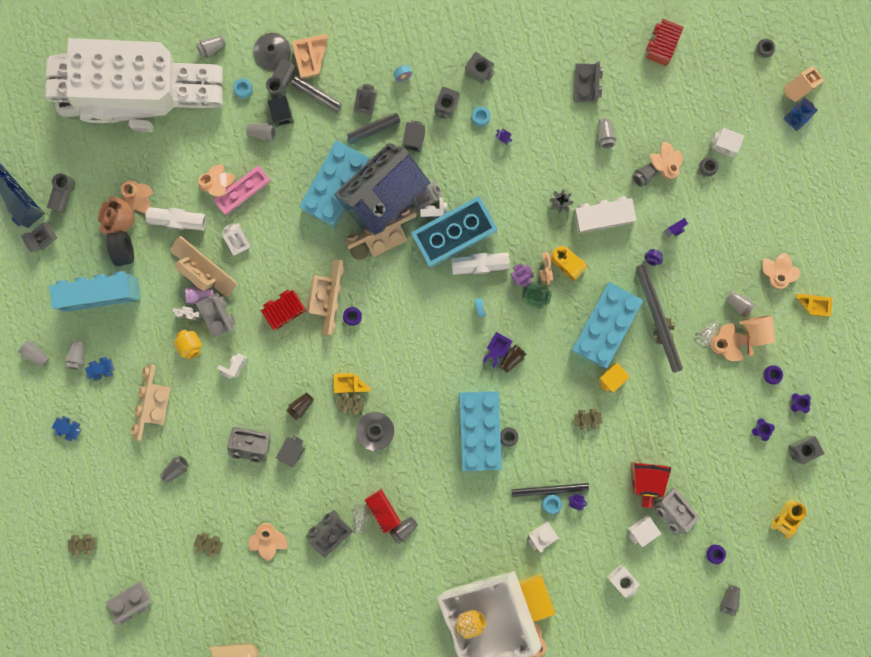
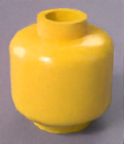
[174,330,203,359]

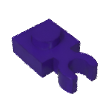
[664,218,688,237]
[483,332,513,368]

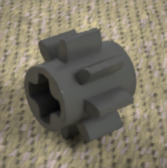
[549,189,574,214]

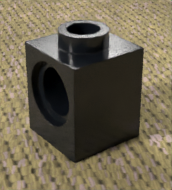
[268,95,294,127]

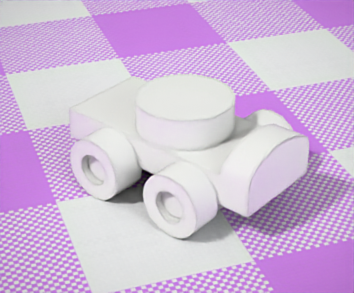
[172,306,202,321]

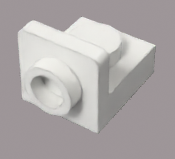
[420,198,447,220]
[222,223,251,256]
[217,353,248,379]
[528,521,559,553]

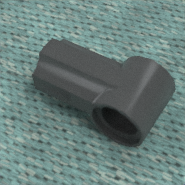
[266,59,296,98]
[47,173,75,213]

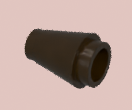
[500,344,527,373]
[286,392,314,421]

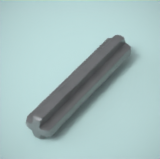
[291,76,342,112]
[347,112,401,143]

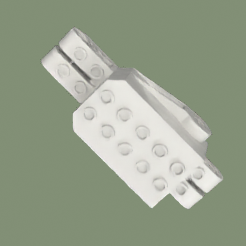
[45,38,223,124]

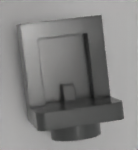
[21,222,57,252]

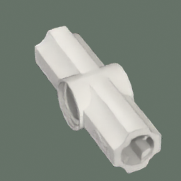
[145,207,207,231]
[451,253,510,275]

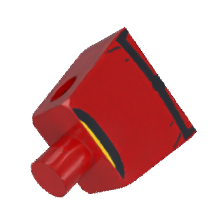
[631,462,671,508]

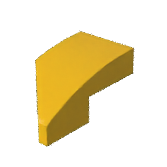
[796,294,833,317]
[333,373,371,393]

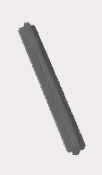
[636,264,683,373]

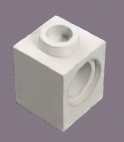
[711,128,744,158]
[628,516,661,547]
[607,564,640,598]

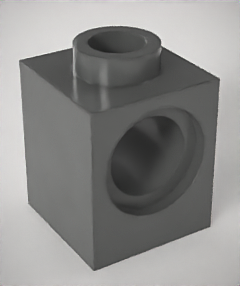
[464,51,495,85]
[434,86,460,119]
[402,121,426,152]
[276,435,306,467]
[788,436,824,464]

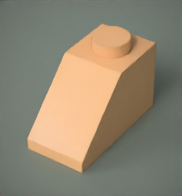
[783,66,825,102]

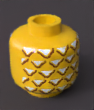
[455,609,486,639]

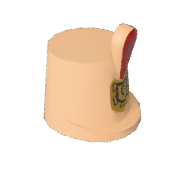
[739,315,776,356]

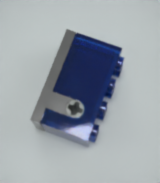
[333,143,431,236]

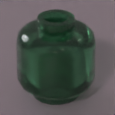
[522,282,552,309]

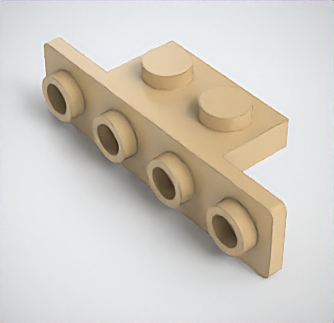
[344,207,417,257]
[170,236,238,297]
[306,259,344,336]
[131,364,171,441]

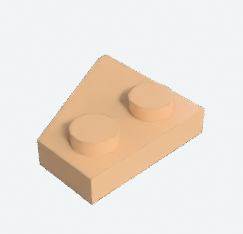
[292,34,328,79]

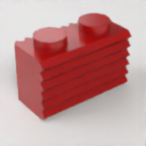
[645,19,684,66]
[260,289,307,331]
[365,488,401,533]

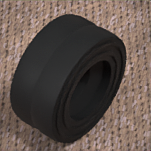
[106,231,134,266]

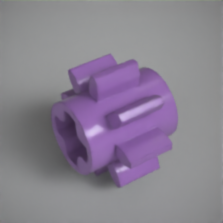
[510,263,534,288]

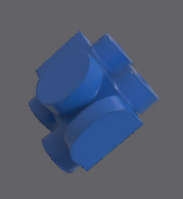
[85,357,115,381]
[52,416,82,442]

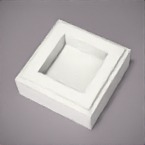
[129,119,153,132]

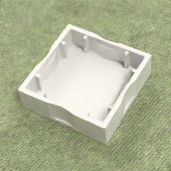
[437,571,542,657]

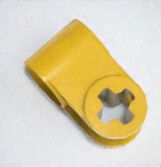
[551,246,588,281]
[770,500,807,539]

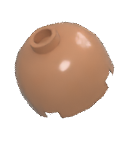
[98,196,135,235]

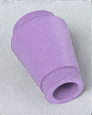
[185,286,213,305]

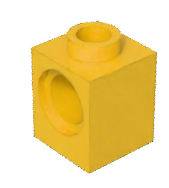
[597,363,630,393]

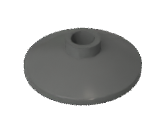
[253,33,291,70]
[356,412,394,451]

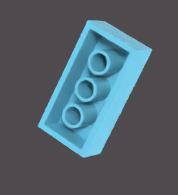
[299,140,370,228]
[411,196,498,269]
[49,271,141,312]
[570,282,643,369]
[459,391,502,471]

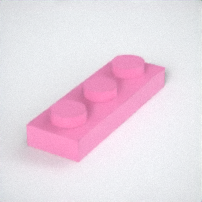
[213,165,271,215]

